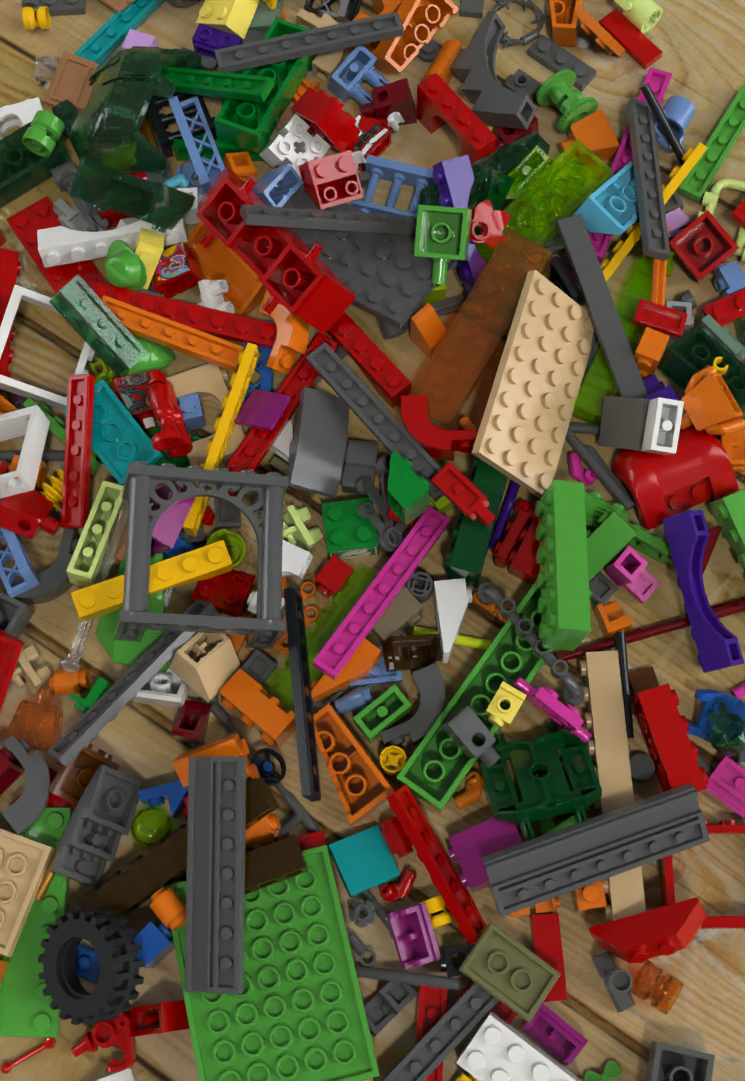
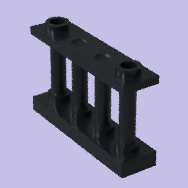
[134,56,217,158]

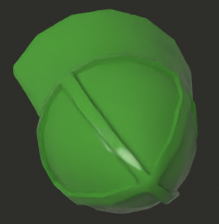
[122,332,175,377]

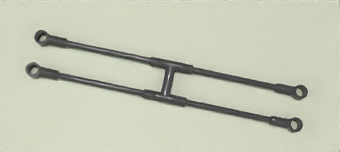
[173,696,394,967]

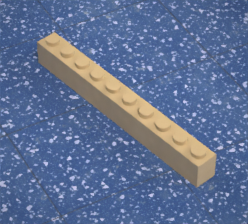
[579,650,646,922]

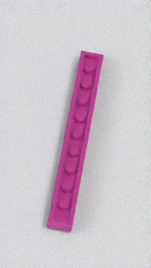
[587,67,672,263]

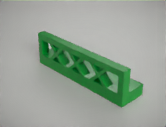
[173,133,270,161]

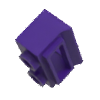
[192,23,242,67]

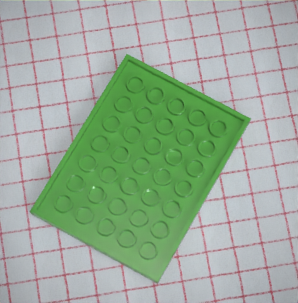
[163,845,380,1081]

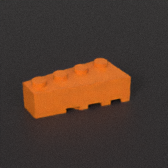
[548,0,584,46]

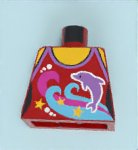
[152,242,204,298]

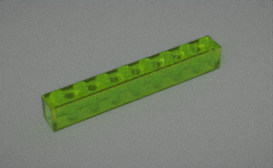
[572,251,676,425]

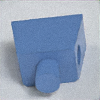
[252,163,304,207]

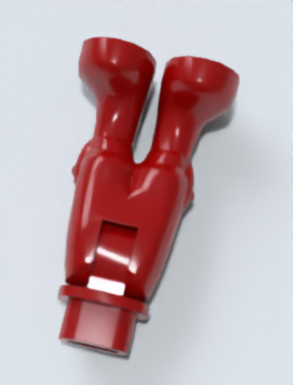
[148,370,193,458]

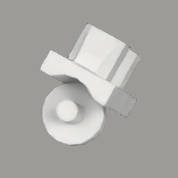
[196,280,235,314]

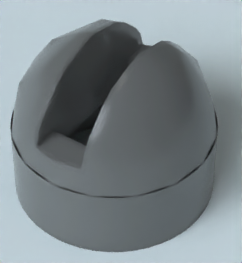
[676,290,697,310]

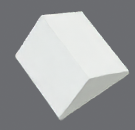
[133,669,190,709]

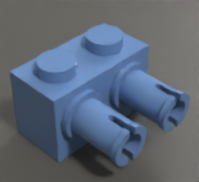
[327,45,391,105]

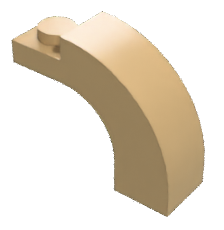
[296,8,345,85]

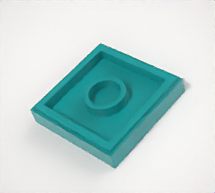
[327,825,401,898]

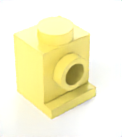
[485,682,527,728]

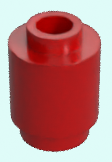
[380,816,414,858]

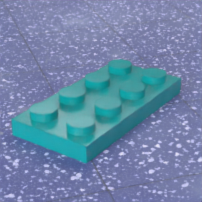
[63,379,163,486]

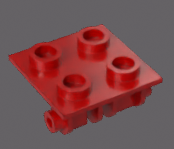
[190,570,256,617]

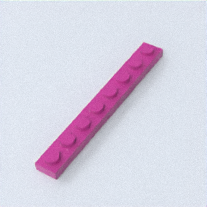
[312,507,451,680]

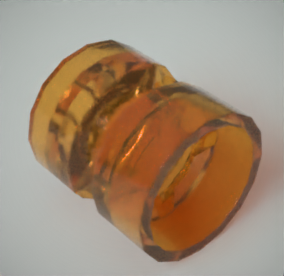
[630,960,683,1014]

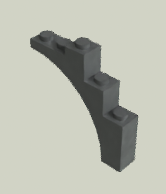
[450,11,538,130]

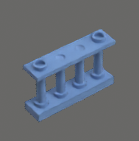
[352,155,441,216]

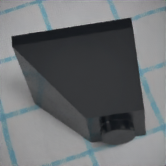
[546,256,581,303]

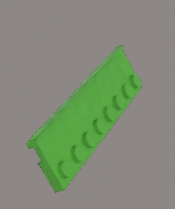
[0,808,73,1037]

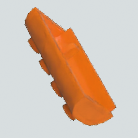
[185,220,267,316]

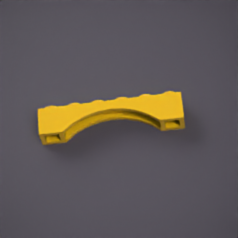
[71,540,232,624]

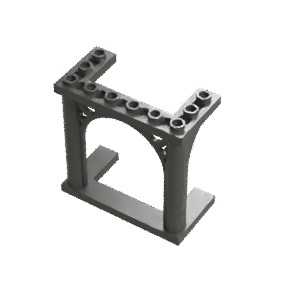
[114,461,289,649]

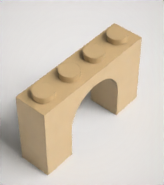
[166,363,248,467]

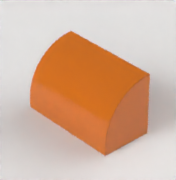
[421,40,462,85]

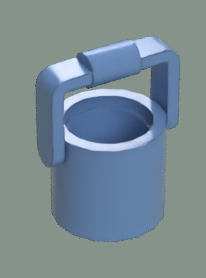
[654,96,696,153]

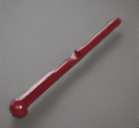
[555,596,745,661]

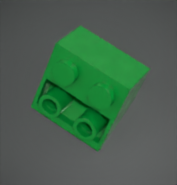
[387,451,430,526]

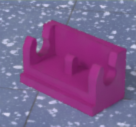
[386,903,441,969]
[521,1003,588,1066]

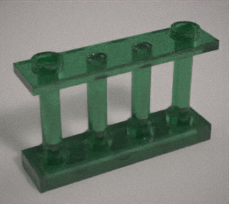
[49,274,148,377]

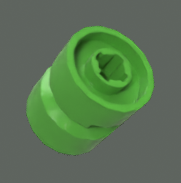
[22,110,65,157]

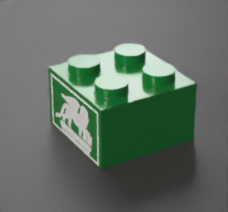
[321,498,379,560]

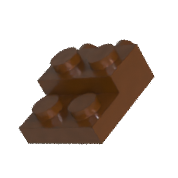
[47,743,120,806]

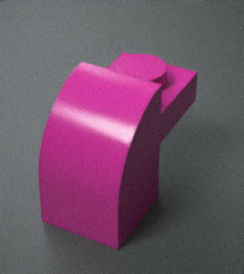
[606,545,660,603]

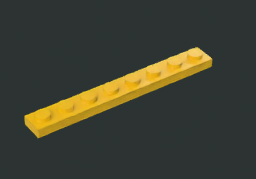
[582,142,708,299]
[183,343,260,537]

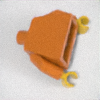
[680,356,745,435]

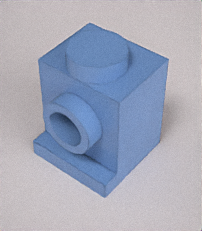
[714,261,745,298]
[178,393,207,431]

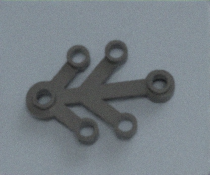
[356,454,409,552]

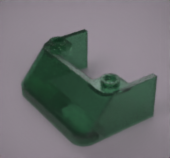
[70,157,195,233]

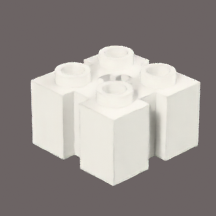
[259,113,331,179]

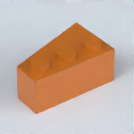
[218,668,296,748]

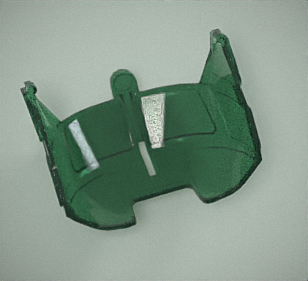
[71,46,202,174]

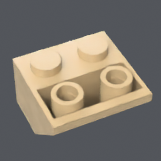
[169,632,241,703]

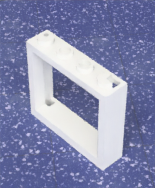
[0,285,103,410]
[0,405,50,498]

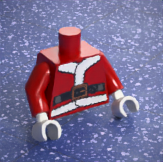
[338,112,405,172]

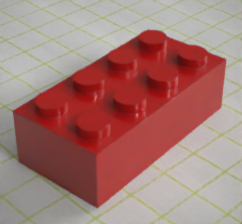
[631,683,708,795]

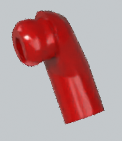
[379,869,417,903]

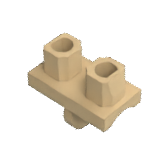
[10,645,52,696]

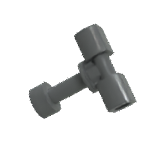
[592,951,636,1013]

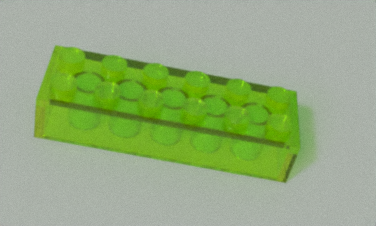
[474,139,613,281]

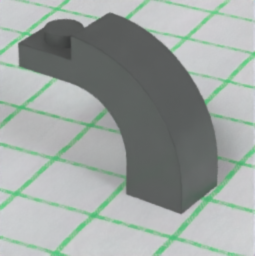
[7,528,80,605]
[380,663,445,747]
[1,735,52,836]

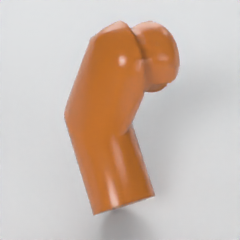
[453,771,484,810]

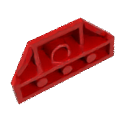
[589,897,706,964]

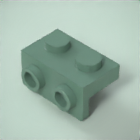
[695,314,745,367]

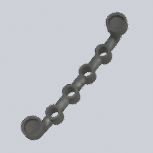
[477,582,585,707]

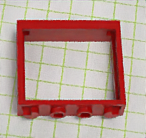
[659,820,745,929]

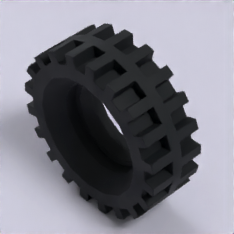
[38,907,145,1025]

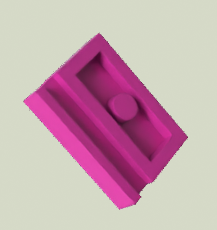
[706,755,745,819]

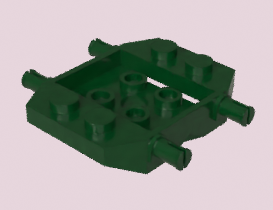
[480,722,602,839]

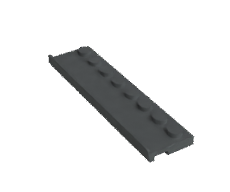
[184,756,246,994]
[482,783,710,917]

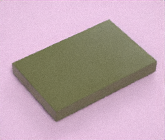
[458,922,561,1023]

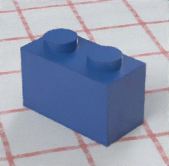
[133,921,175,968]

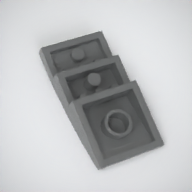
[288,386,349,499]
[50,765,144,888]

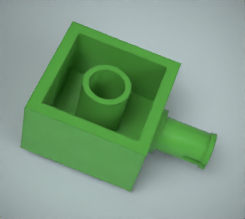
[414,205,472,284]

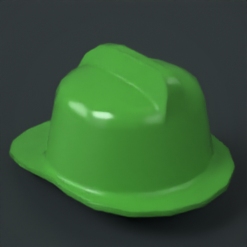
[104,240,147,291]

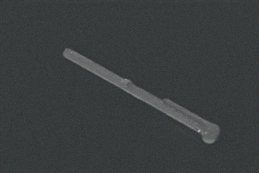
[61,499,128,673]

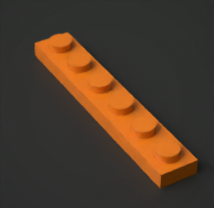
[94,295,245,372]

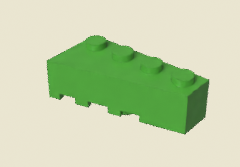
[707,488,745,572]

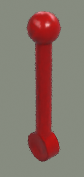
[0,1037,56,1074]

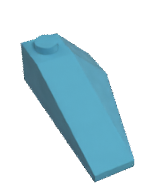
[573,160,638,235]

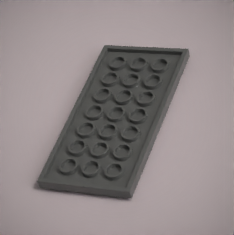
[282,184,455,329]

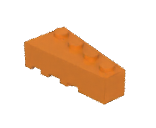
[373,0,459,75]
[314,704,395,825]

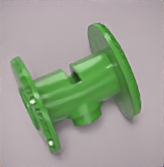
[536,69,598,134]

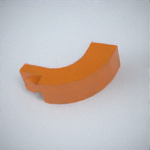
[258,289,309,375]

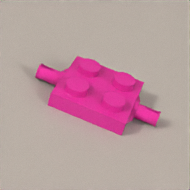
[513,677,592,743]

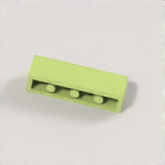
[66,480,128,587]

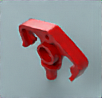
[71,1011,136,1072]

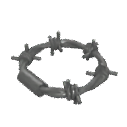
[492,0,550,49]

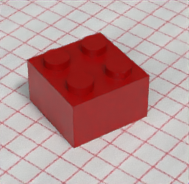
[291,87,361,152]
[669,210,739,283]

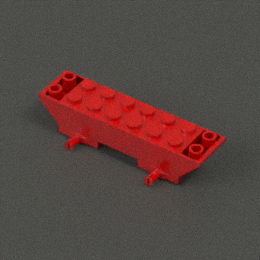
[196,166,357,334]

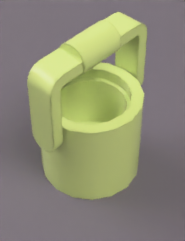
[614,0,663,33]

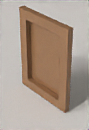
[43,51,133,128]

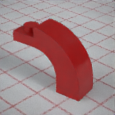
[401,395,478,461]

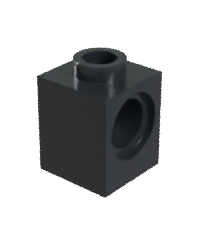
[439,944,475,977]

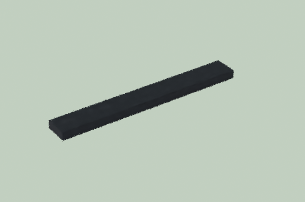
[284,587,321,802]

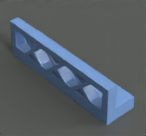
[168,96,225,193]
[0,500,40,598]

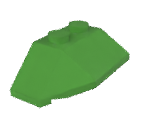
[95,608,198,671]

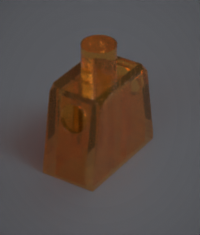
[4,688,63,751]

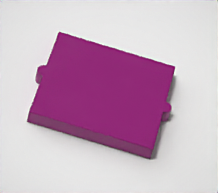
[235,389,291,431]

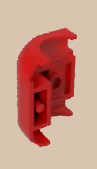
[611,424,739,530]

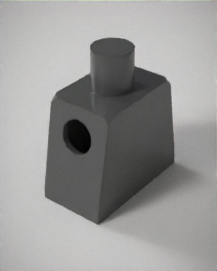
[440,706,500,768]

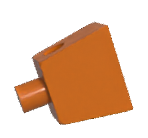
[559,109,620,165]

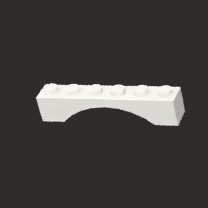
[37,204,188,268]

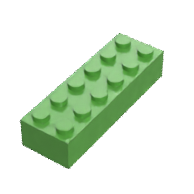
[535,479,591,651]

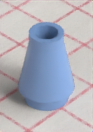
[334,685,375,715]

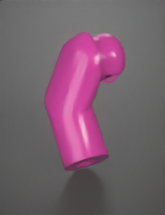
[568,453,597,486]

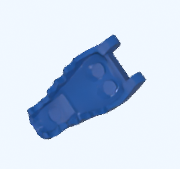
[686,689,745,747]

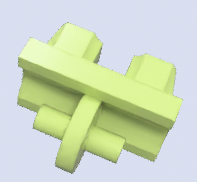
[283,505,323,552]

